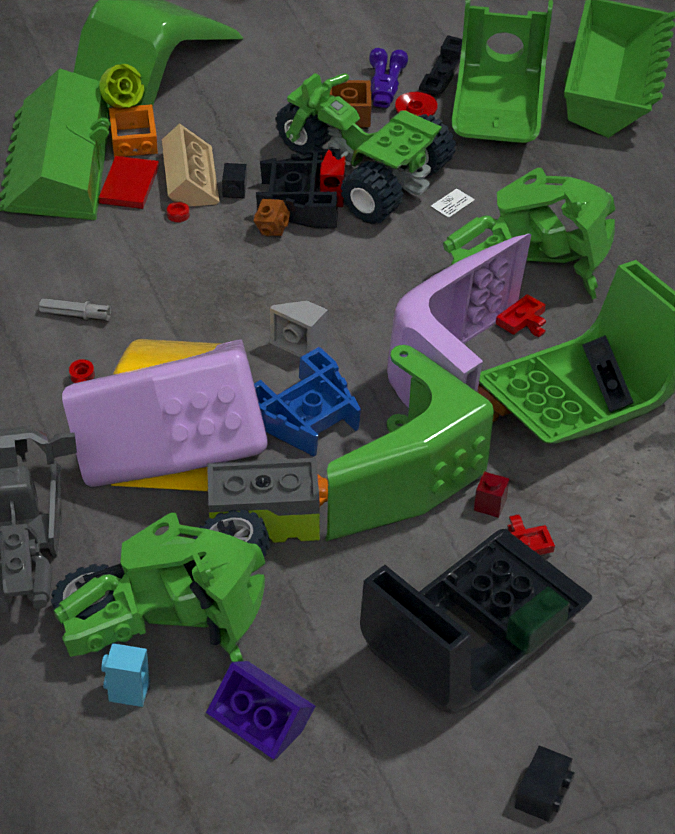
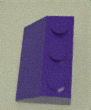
[206,661,316,760]

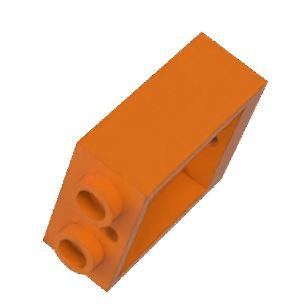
[109,105,158,157]

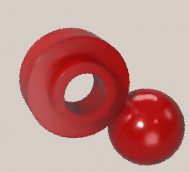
[69,359,95,383]

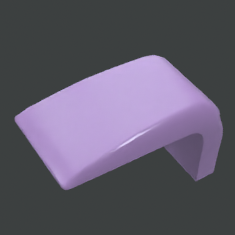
[387,234,531,408]

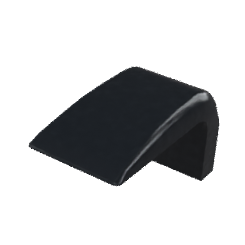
[360,529,592,714]

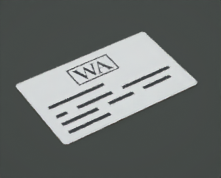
[431,189,474,217]

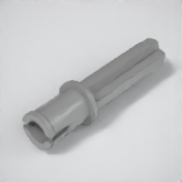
[39,299,111,321]

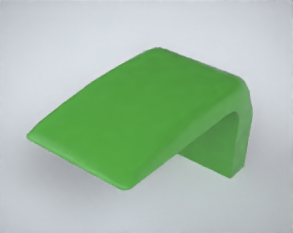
[73,0,243,107]
[479,260,675,444]

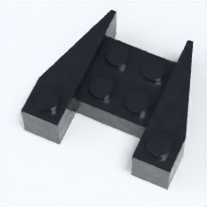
[256,149,341,228]

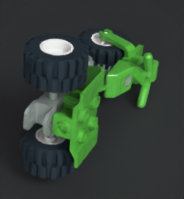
[275,73,456,224]

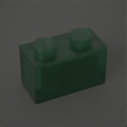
[506,586,569,655]

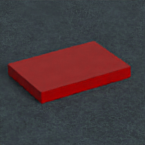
[99,156,159,209]

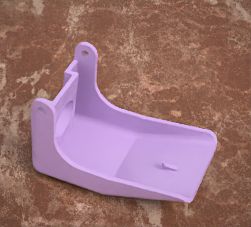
[62,339,268,487]

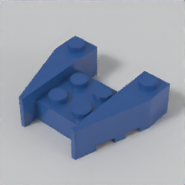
[254,347,361,456]

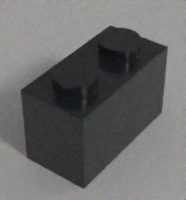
[515,745,575,822]

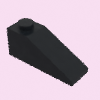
[582,335,634,413]

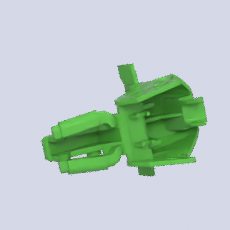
[443,168,615,299]

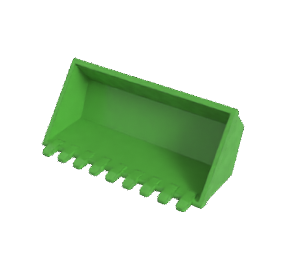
[564,0,675,138]
[0,68,111,220]

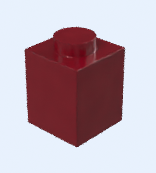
[474,471,509,518]

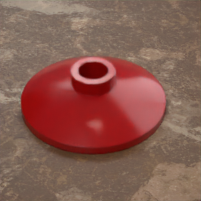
[395,92,438,117]

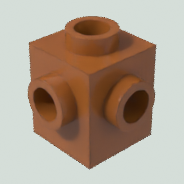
[254,199,290,236]

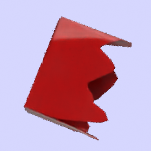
[320,150,346,207]

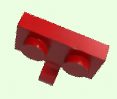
[496,294,546,337]
[507,514,555,555]

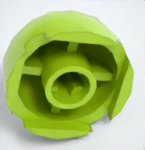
[99,64,144,108]

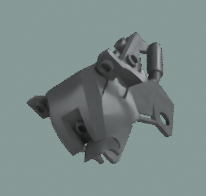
[0,425,77,613]

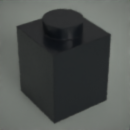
[222,163,247,199]

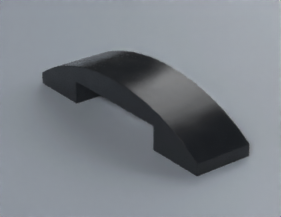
[419,35,462,95]

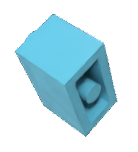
[101,643,150,707]

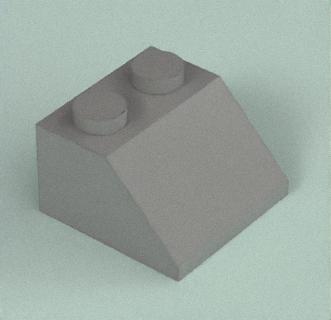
[270,301,328,357]

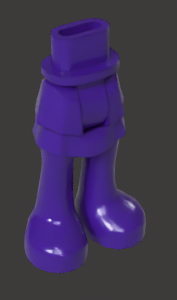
[369,48,408,108]

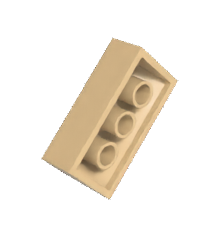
[162,123,220,206]

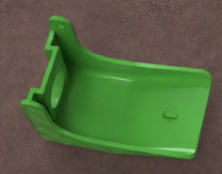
[452,0,553,143]
[325,345,494,542]

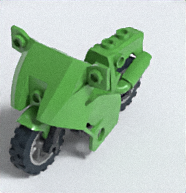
[51,510,270,662]

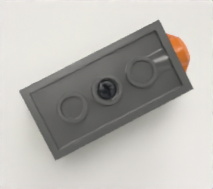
[207,457,328,543]

